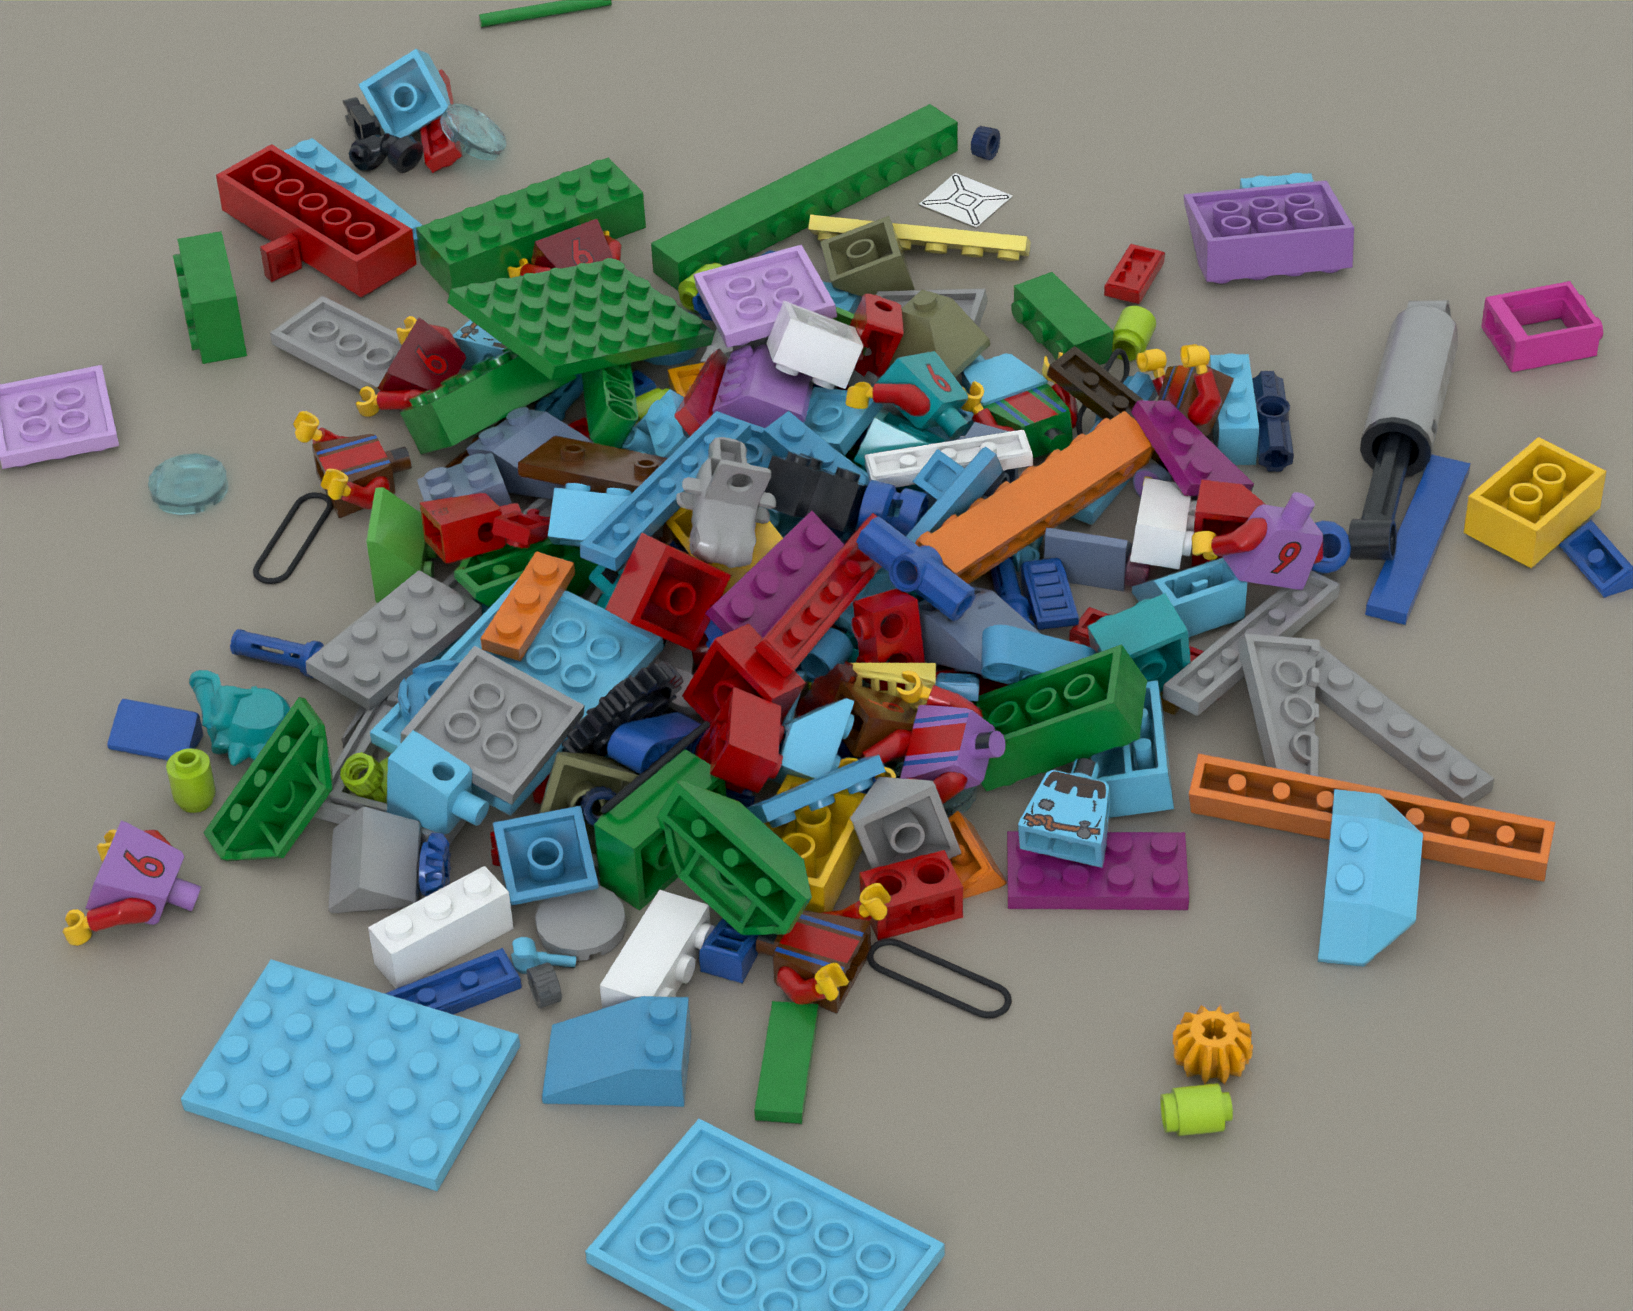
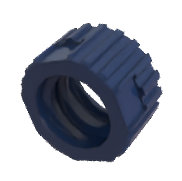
[971,126,1001,160]
[580,786,617,826]

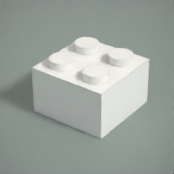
[767,301,863,390]

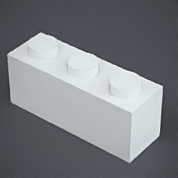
[1130,478,1197,569]
[368,866,514,989]
[600,890,714,1009]

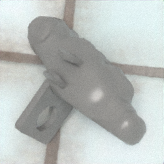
[676,437,776,568]

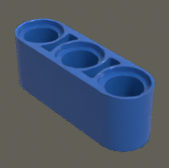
[607,712,706,777]

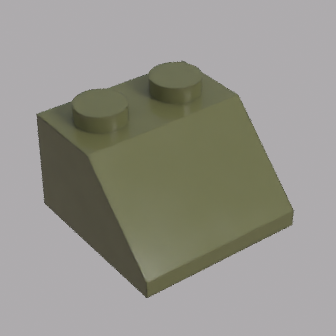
[820,216,915,297]

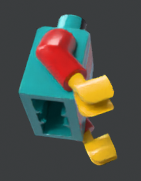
[846,351,969,439]

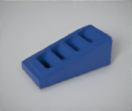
[1021,558,1079,630]
[699,918,759,983]

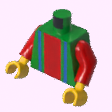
[961,352,1078,459]

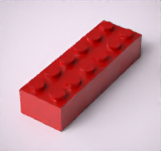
[216,144,417,298]

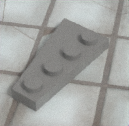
[1237,633,1320,776]

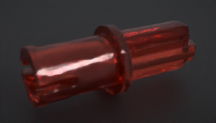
[795,662,858,717]

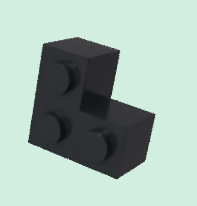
[764,451,868,533]

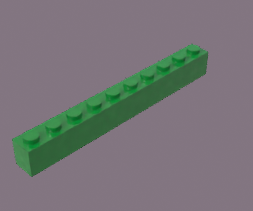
[651,104,958,291]

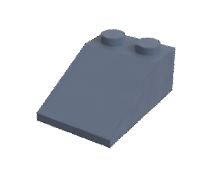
[467,407,594,499]

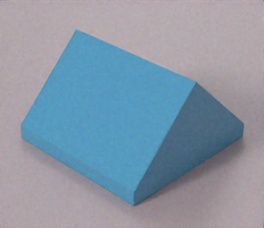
[493,806,599,906]

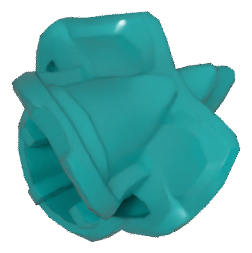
[189,670,291,766]

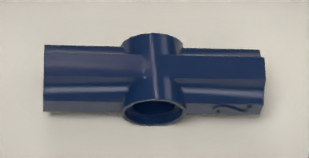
[1252,371,1294,472]

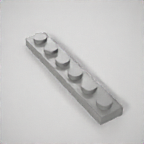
[1162,570,1340,716]
[1315,646,1494,805]

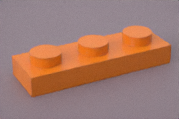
[480,552,575,661]

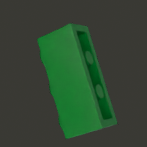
[1011,272,1113,365]

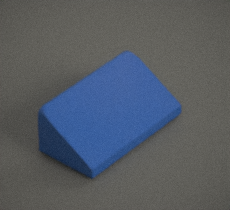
[1559,520,1633,598]
[107,699,204,760]

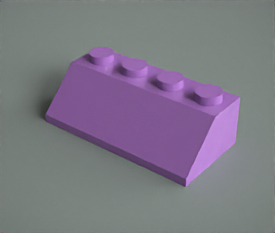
[712,344,814,428]

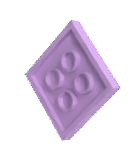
[694,245,837,348]
[0,365,119,469]

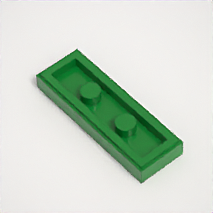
[754,1001,819,1124]

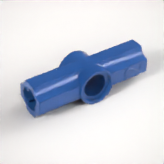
[856,517,976,621]

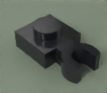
[342,97,381,139]

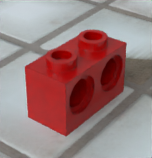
[851,588,925,691]
[859,850,963,941]

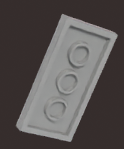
[270,296,402,395]
[306,570,482,711]

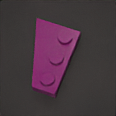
[1131,400,1254,496]

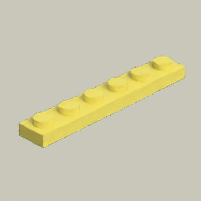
[808,215,1031,261]

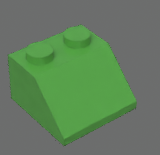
[366,488,438,603]

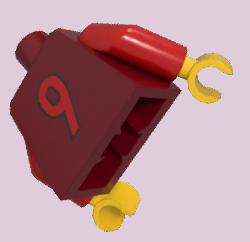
[507,219,622,278]
[355,316,467,417]

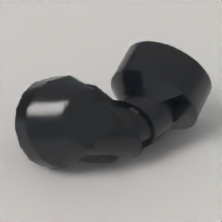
[349,133,423,173]

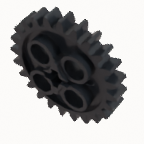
[561,661,684,757]

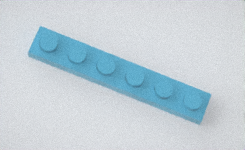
[284,138,422,252]

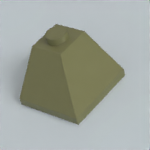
[886,289,990,378]
[538,752,640,855]

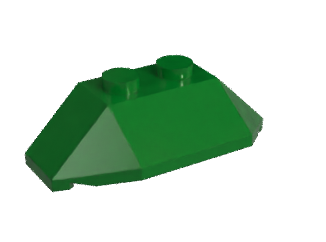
[454,538,599,607]
[203,697,333,861]
[657,781,812,935]

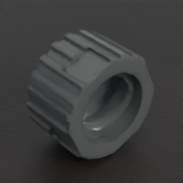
[526,962,562,1008]

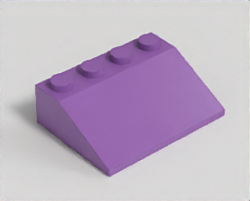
[1184,180,1354,284]

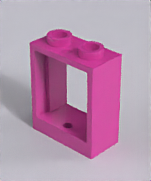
[1481,281,1603,372]

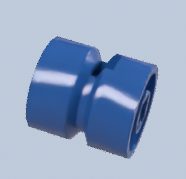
[858,480,929,536]

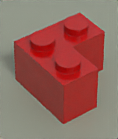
[695,687,785,794]

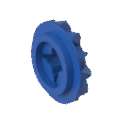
[419,833,451,896]

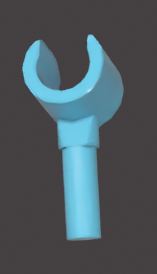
[1016,536,1043,572]
[511,937,576,974]

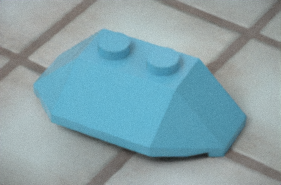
[1318,789,1423,967]

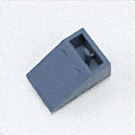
[918,586,1041,679]

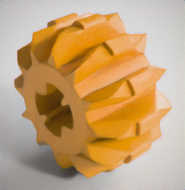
[1172,1004,1253,1085]

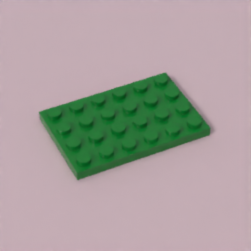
[447,258,715,380]

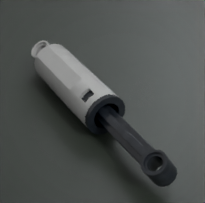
[1348,300,1458,560]

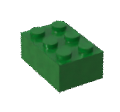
[173,231,247,364]
[594,749,726,911]

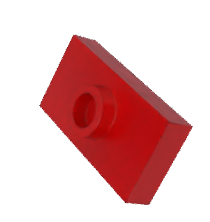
[1104,244,1165,304]

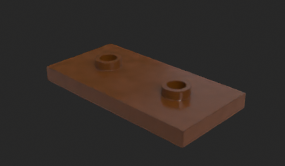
[518,435,668,494]

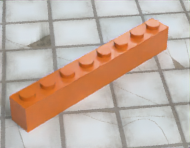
[915,411,1155,584]
[1189,753,1555,882]

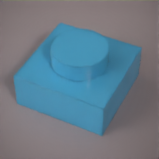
[912,449,965,500]

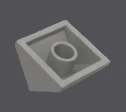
[850,777,961,869]
[329,806,421,913]

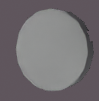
[535,886,626,961]

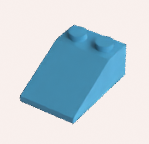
[542,996,691,1107]

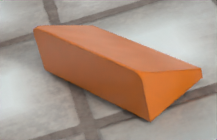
[948,811,1007,899]

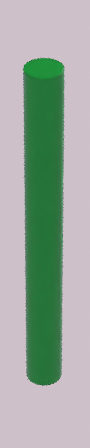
[479,0,612,28]

